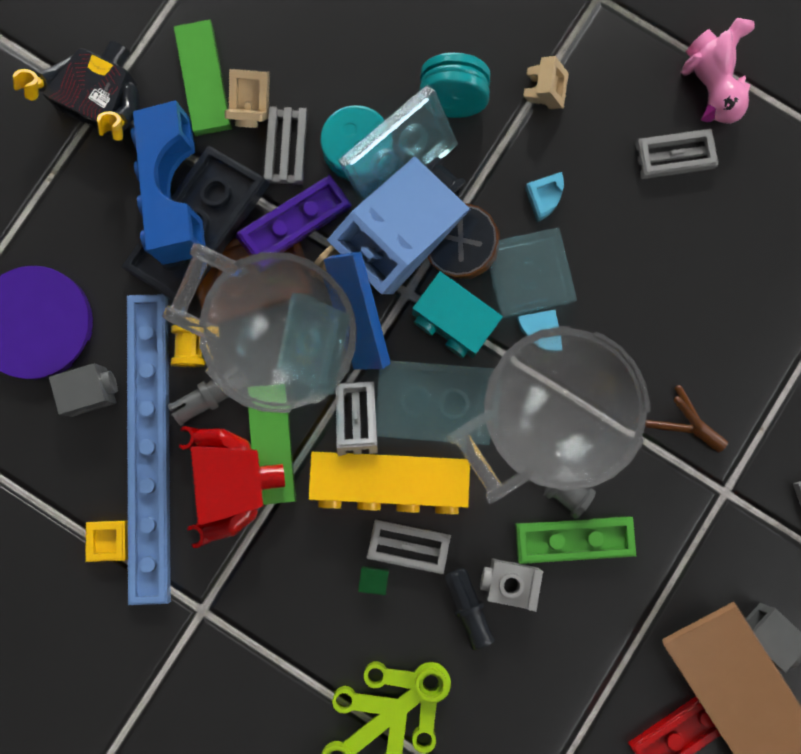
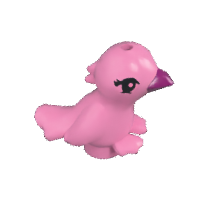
[681,18,755,124]

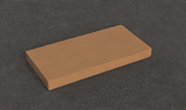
[662,602,801,754]

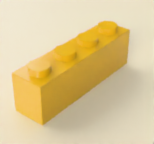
[309,452,470,514]

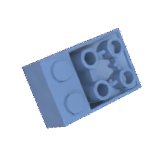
[327,156,471,294]

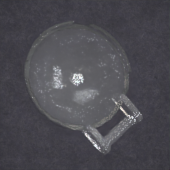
[162,243,356,413]
[446,326,650,504]

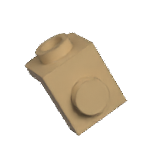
[225,69,270,128]

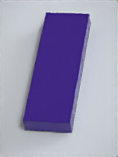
[236,175,352,268]

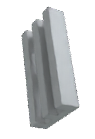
[264,106,308,185]
[635,129,719,179]
[336,381,378,456]
[367,519,451,574]

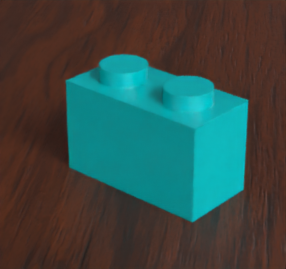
[412,271,503,359]

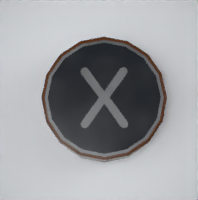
[428,203,500,280]

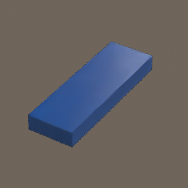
[323,252,391,370]

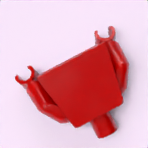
[179,426,285,548]

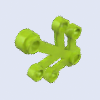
[322,661,451,754]

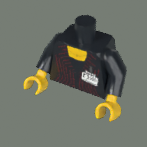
[13,40,140,141]

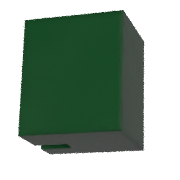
[358,566,389,596]

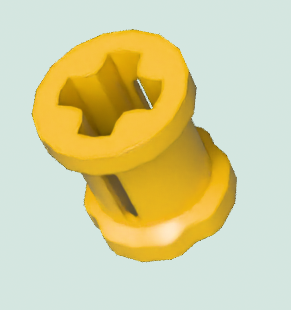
[171,325,207,367]

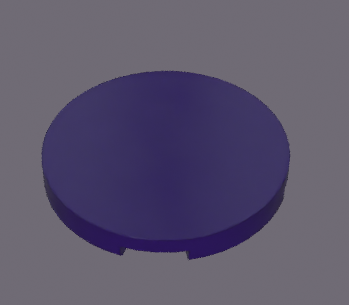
[0,266,93,380]

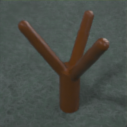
[644,385,728,453]

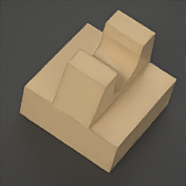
[523,56,569,109]

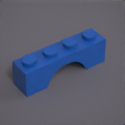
[131,100,206,265]

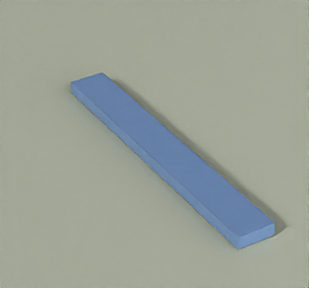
[127,294,171,605]

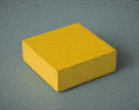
[86,520,128,562]

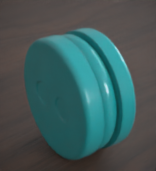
[419,53,491,118]
[320,105,391,182]

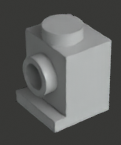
[480,558,543,611]

